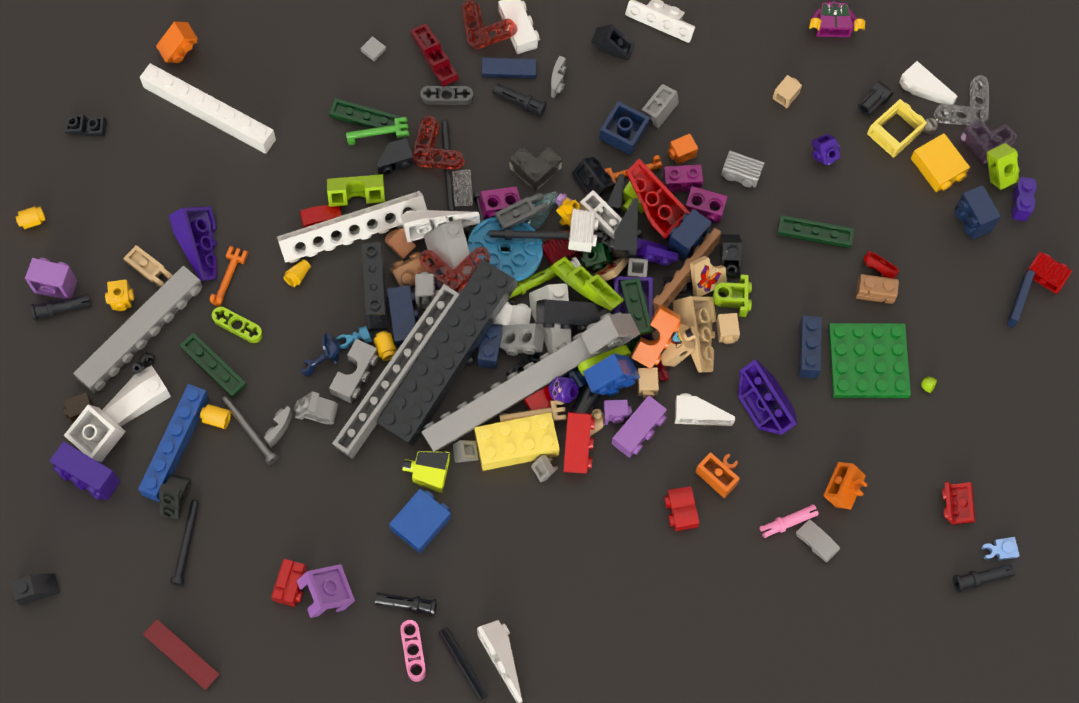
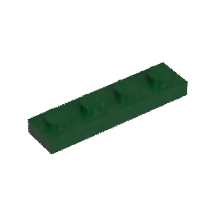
[329,98,402,135]
[777,215,854,248]
[179,332,247,398]

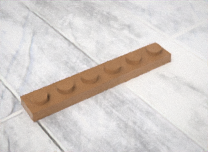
[653,228,721,314]

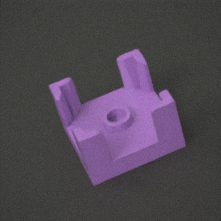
[297,564,355,618]

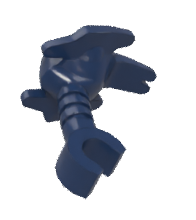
[299,333,340,376]

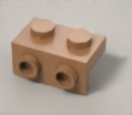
[389,251,435,287]

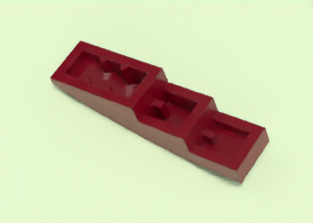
[410,23,459,86]
[142,619,219,690]

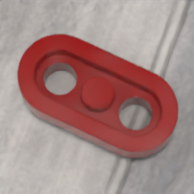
[863,251,900,279]

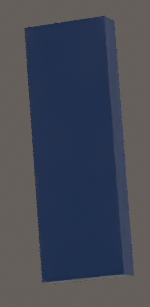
[482,58,536,78]
[1007,270,1035,328]

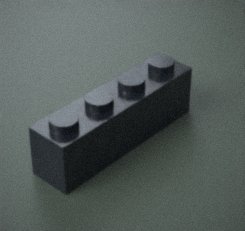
[536,299,614,330]

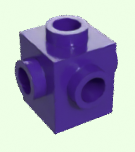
[811,134,841,165]

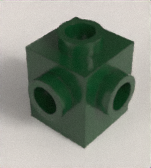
[581,243,613,271]

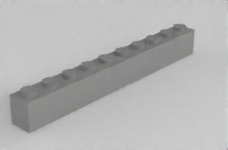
[332,284,459,459]
[422,332,599,452]

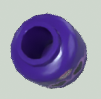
[549,376,578,403]

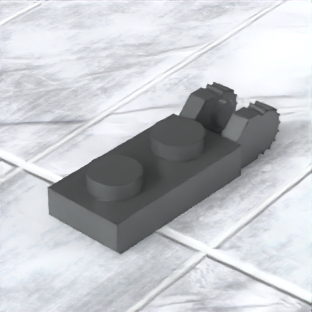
[495,193,550,230]

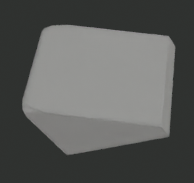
[453,440,479,463]

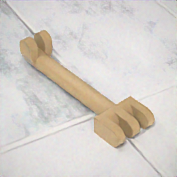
[499,400,567,422]

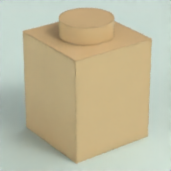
[772,75,802,108]
[716,313,740,344]
[637,368,659,398]

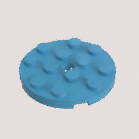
[468,217,543,281]

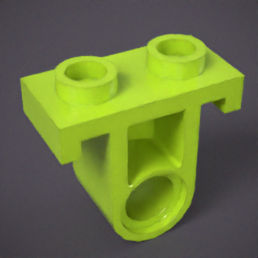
[712,275,752,317]

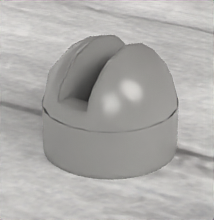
[923,118,938,134]

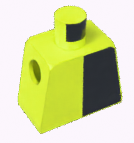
[402,451,450,493]

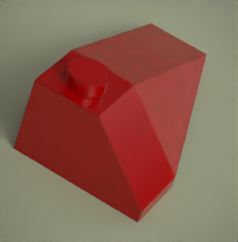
[626,159,690,239]

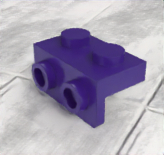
[636,238,678,266]

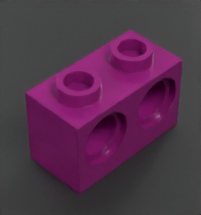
[662,165,703,193]
[478,186,521,220]
[685,186,728,223]

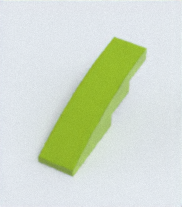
[551,257,624,311]

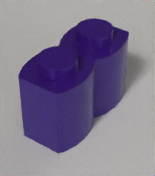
[1011,177,1037,221]

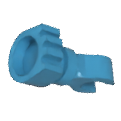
[337,326,372,349]

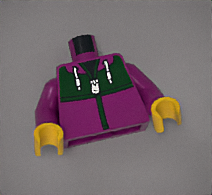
[809,0,865,37]

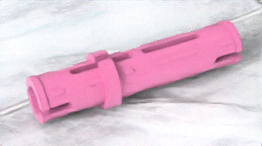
[760,504,818,538]

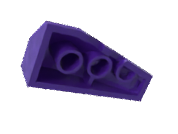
[169,206,217,281]

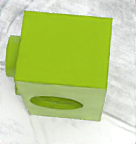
[987,143,1020,190]

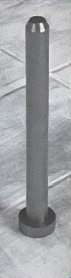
[222,396,279,465]

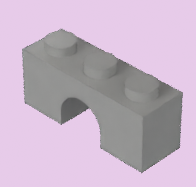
[329,339,379,404]

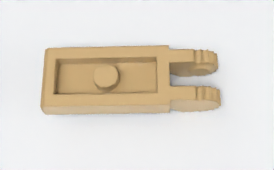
[123,245,173,288]

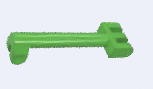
[346,117,409,145]

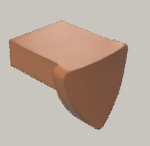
[385,228,416,259]

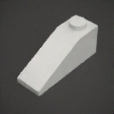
[899,61,957,107]
[579,191,622,239]
[675,393,735,426]

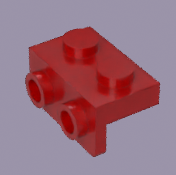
[942,482,976,525]

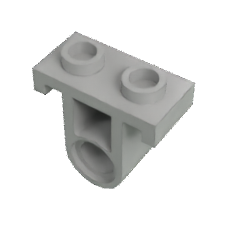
[294,391,338,424]

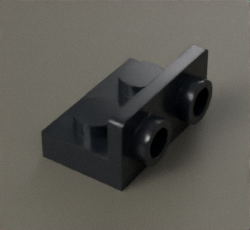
[571,157,615,196]

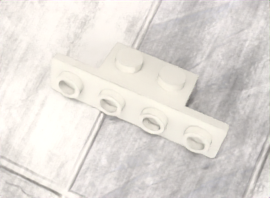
[625,0,695,43]

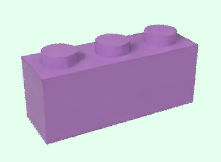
[611,395,667,458]

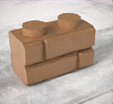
[856,274,899,304]

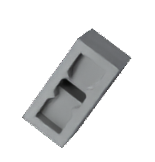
[500,323,545,356]

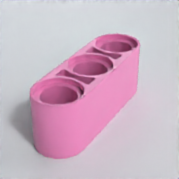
[401,620,426,682]

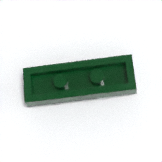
[620,278,652,336]

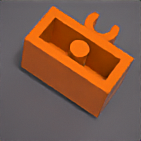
[156,22,198,63]
[695,452,740,498]
[823,462,867,510]

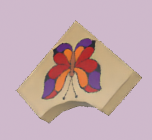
[690,256,727,297]
[592,258,629,282]

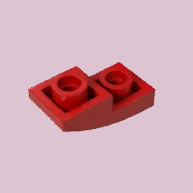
[300,205,342,228]
[523,386,555,411]

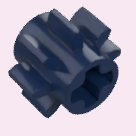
[565,368,588,391]

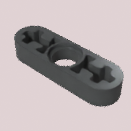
[420,86,473,105]

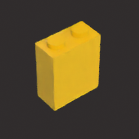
[911,134,970,192]

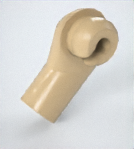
[590,409,604,436]

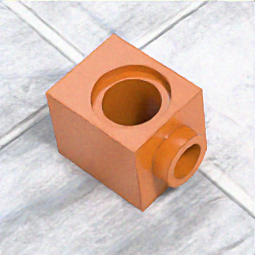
[668,134,698,165]

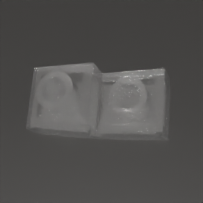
[452,170,473,207]

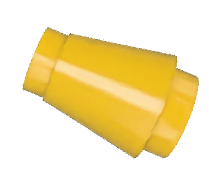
[284,259,311,287]

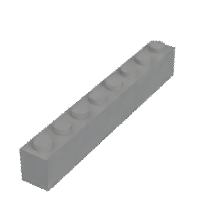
[73,266,203,394]

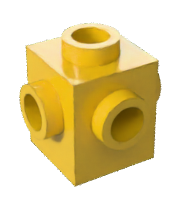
[105,279,134,311]

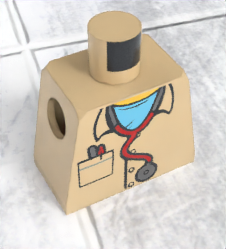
[652,324,699,367]

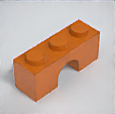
[631,304,682,369]

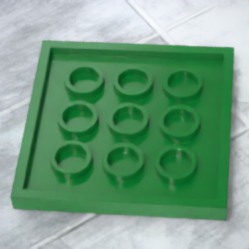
[828,323,911,398]

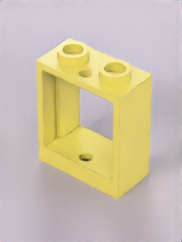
[867,99,927,158]

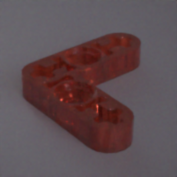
[462,0,518,49]
[412,115,465,169]
[419,247,491,292]

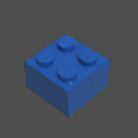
[583,353,640,397]

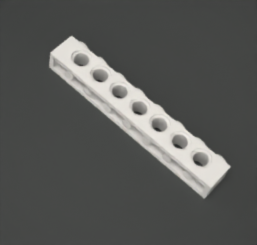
[277,191,427,263]

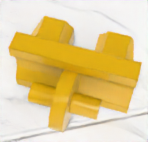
[556,197,580,227]

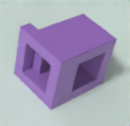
[603,400,632,425]

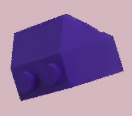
[738,359,798,435]

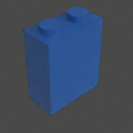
[389,489,451,554]

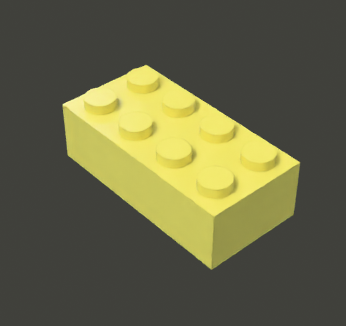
[475,412,560,471]

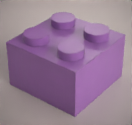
[25,258,77,300]

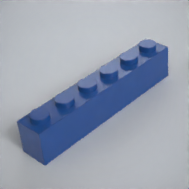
[138,384,209,502]

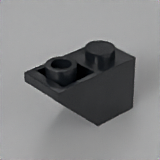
[377,138,414,175]
[720,234,742,278]

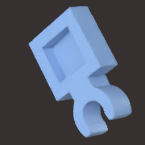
[981,537,1020,561]

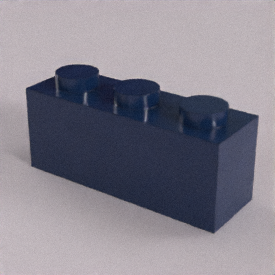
[387,285,419,348]
[798,316,822,378]

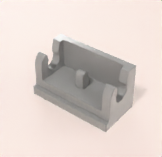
[641,84,679,129]

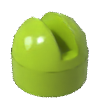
[921,376,937,393]

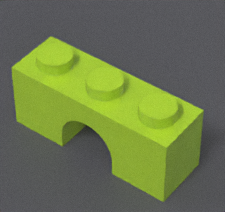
[327,174,385,207]

